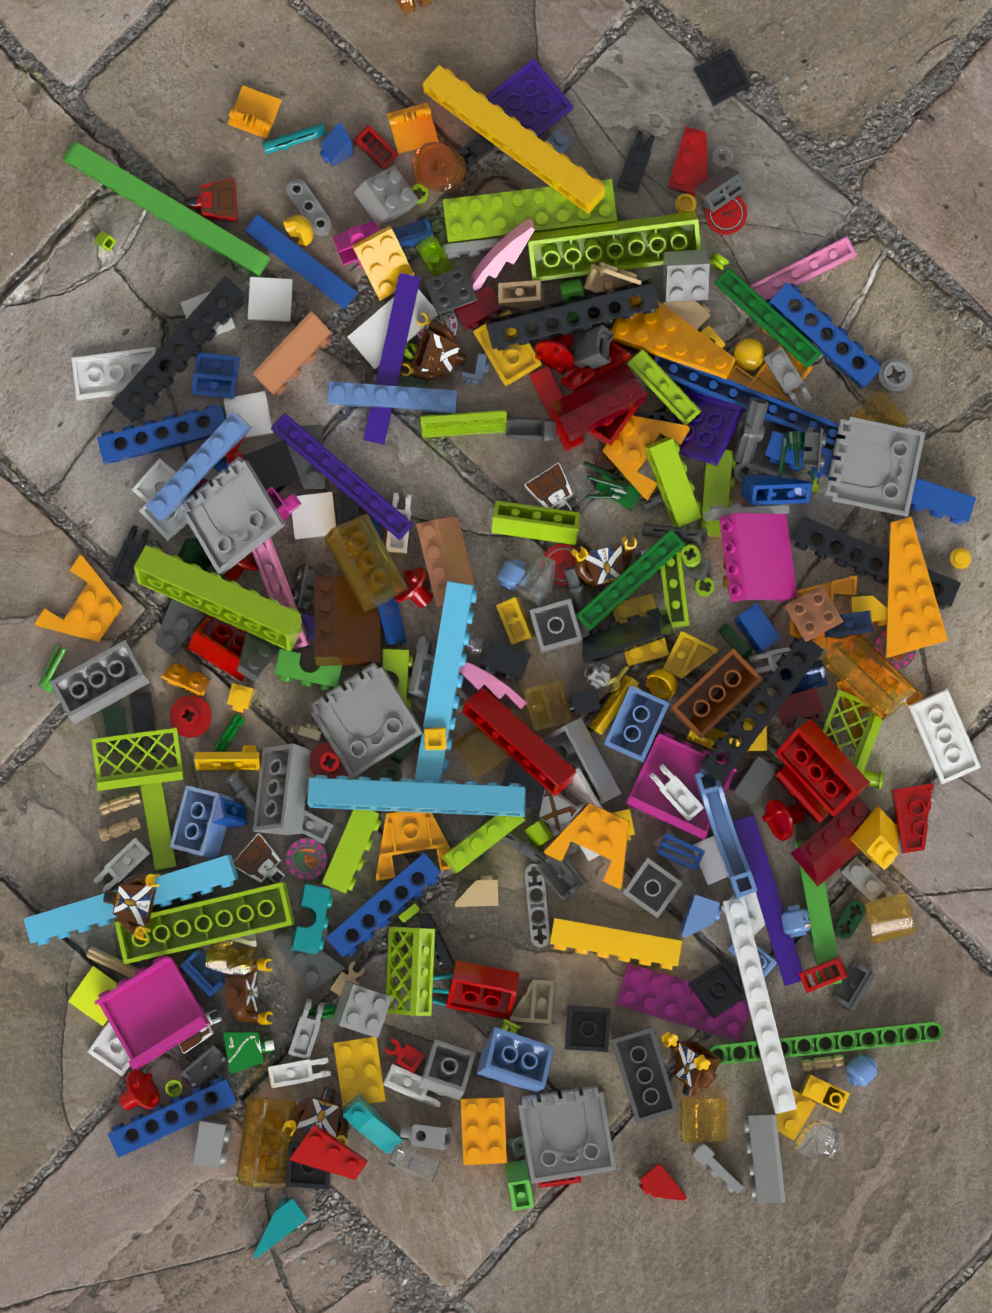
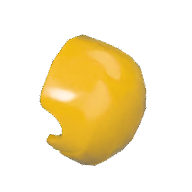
[283,214,314,246]
[733,338,765,371]
[645,669,678,700]

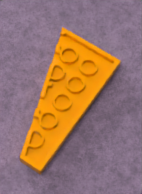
[611,296,735,379]
[885,517,948,659]

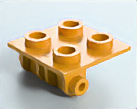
[227,85,282,139]
[387,102,439,154]
[161,663,211,696]

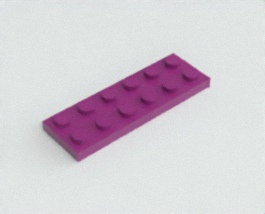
[616,963,749,1042]

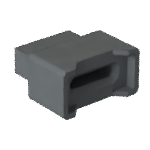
[574,325,614,369]

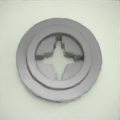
[879,358,913,392]

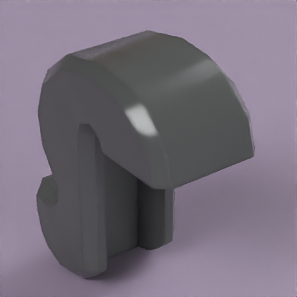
[506,416,557,441]

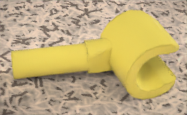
[604,665,629,692]

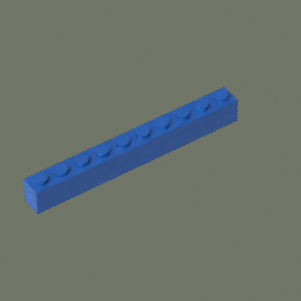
[654,356,845,449]
[763,431,976,525]

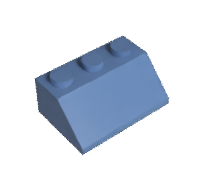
[604,685,670,763]
[169,785,234,859]
[678,894,722,938]
[477,1027,554,1093]

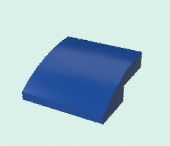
[191,352,240,399]

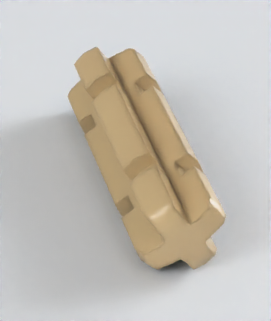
[99,792,141,815]
[98,817,141,842]
[801,1054,844,1072]

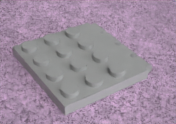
[824,417,926,517]
[182,457,286,575]
[310,662,424,779]
[517,1085,616,1184]

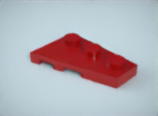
[667,126,708,198]
[560,340,633,392]
[891,783,934,854]
[289,1123,368,1180]

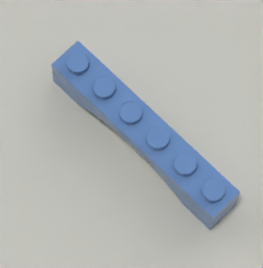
[327,381,457,414]
[145,413,253,521]
[694,773,757,898]

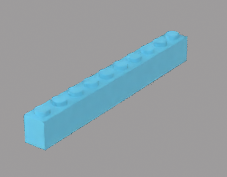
[414,580,478,784]
[307,775,526,817]
[23,854,239,946]

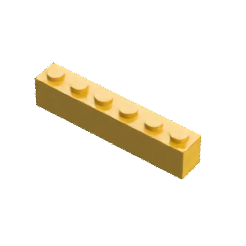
[550,918,682,970]

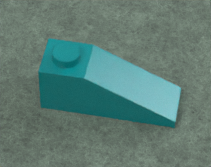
[343,1094,404,1154]
[253,1197,309,1259]

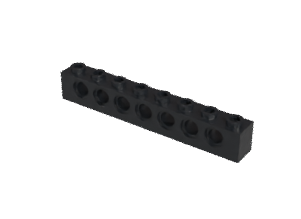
[111,276,246,423]
[486,279,659,351]
[791,516,961,610]
[699,636,824,787]

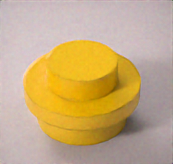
[675,193,696,213]
[949,548,971,569]

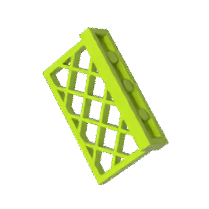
[420,410,507,438]
[822,689,887,774]
[91,727,185,791]
[386,927,435,1016]

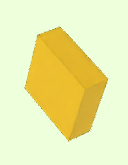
[424,727,447,750]

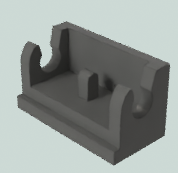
[694,166,746,213]
[729,754,777,804]
[536,854,587,901]
[832,961,876,1011]
[181,1044,228,1088]

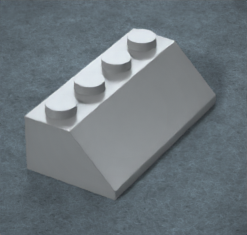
[50,640,150,724]
[542,718,621,805]
[253,744,311,835]
[743,1112,786,1203]

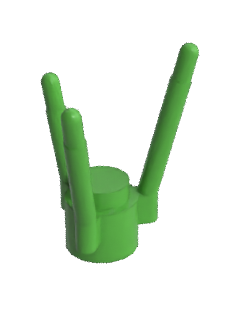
[38,644,66,694]

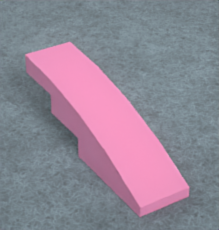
[469,218,535,292]
[460,662,527,710]

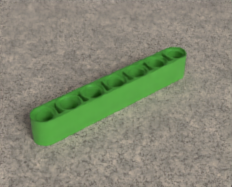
[795,838,842,986]

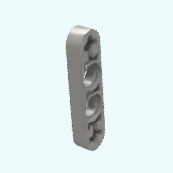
[524,864,550,947]

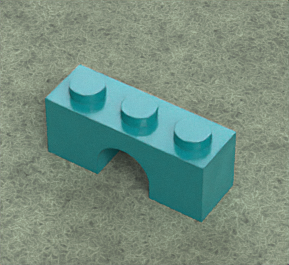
[290,884,333,955]

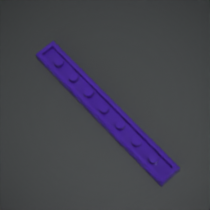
[363,273,421,445]
[271,413,414,541]
[733,815,803,986]

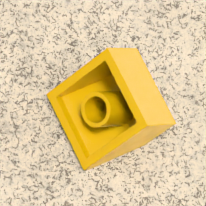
[850,806,899,870]

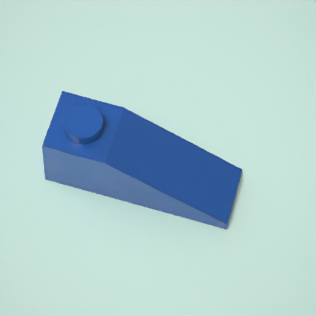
[319,123,354,167]
[741,474,813,505]

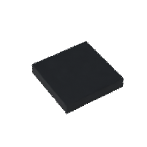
[693,49,751,107]
[244,440,300,490]
[688,960,746,1019]

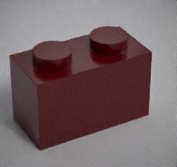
[453,286,502,331]
[776,687,824,728]

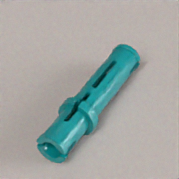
[262,122,326,155]

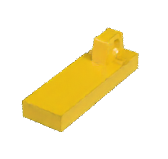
[588,675,641,735]
[194,745,261,771]

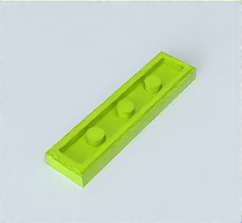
[627,349,701,425]
[140,783,177,870]

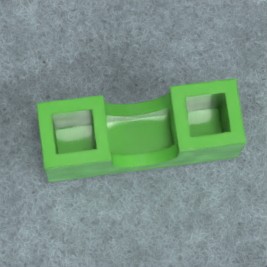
[274,649,344,691]

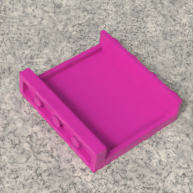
[719,513,798,603]
[625,731,737,840]
[94,955,211,1069]

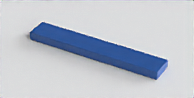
[245,214,358,310]
[357,518,407,646]

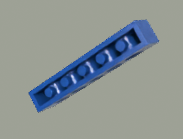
[768,282,882,389]
[97,404,226,465]
[326,853,441,957]
[108,1077,239,1158]

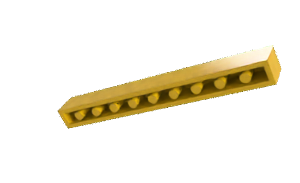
[423,65,605,214]

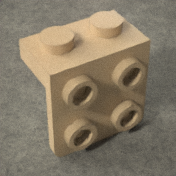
[584,262,642,292]

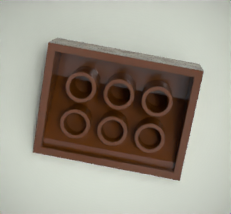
[315,576,381,666]

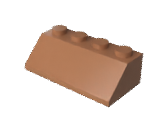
[252,311,332,397]
[416,516,478,609]

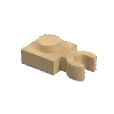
[330,961,365,996]

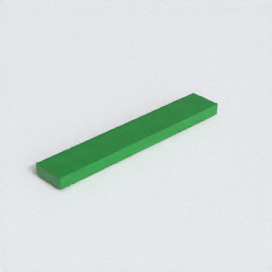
[714,267,822,369]
[576,529,686,632]

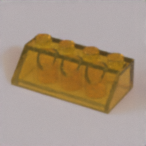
[324,514,408,612]
[822,634,918,721]
[236,1096,297,1188]

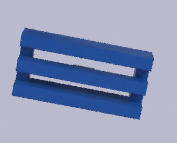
[657,833,705,871]

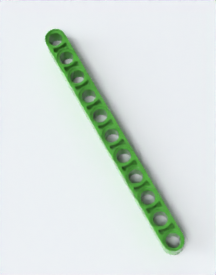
[62,141,270,277]
[708,1021,943,1065]

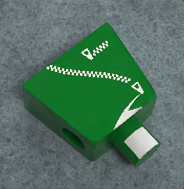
[223,1031,275,1074]

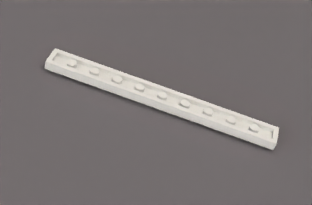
[722,897,797,1114]

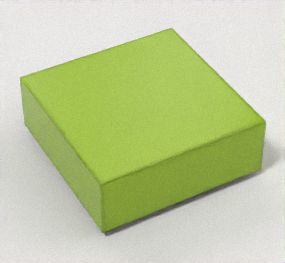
[524,819,554,848]
[398,903,420,923]

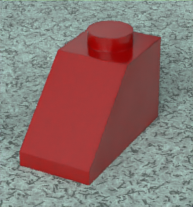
[639,1162,687,1201]

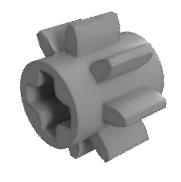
[584,661,611,689]

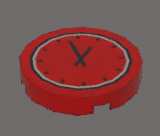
[705,196,748,236]
[541,544,580,587]

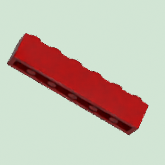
[462,687,577,797]

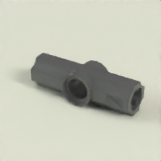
[733,397,769,465]

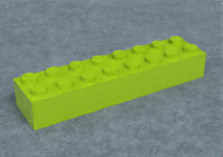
[443,179,617,244]
[527,211,701,281]
[134,545,302,651]
[115,882,295,964]

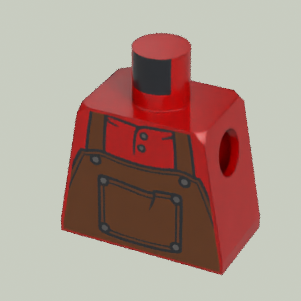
[189,178,238,222]

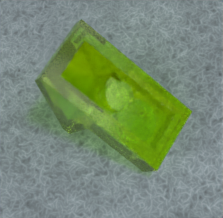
[415,235,453,277]

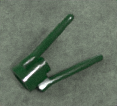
[778,431,815,481]
[584,461,629,500]

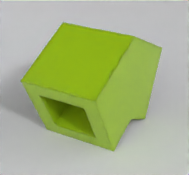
[94,230,117,252]

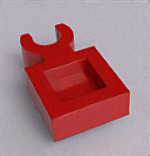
[385,1038,425,1073]

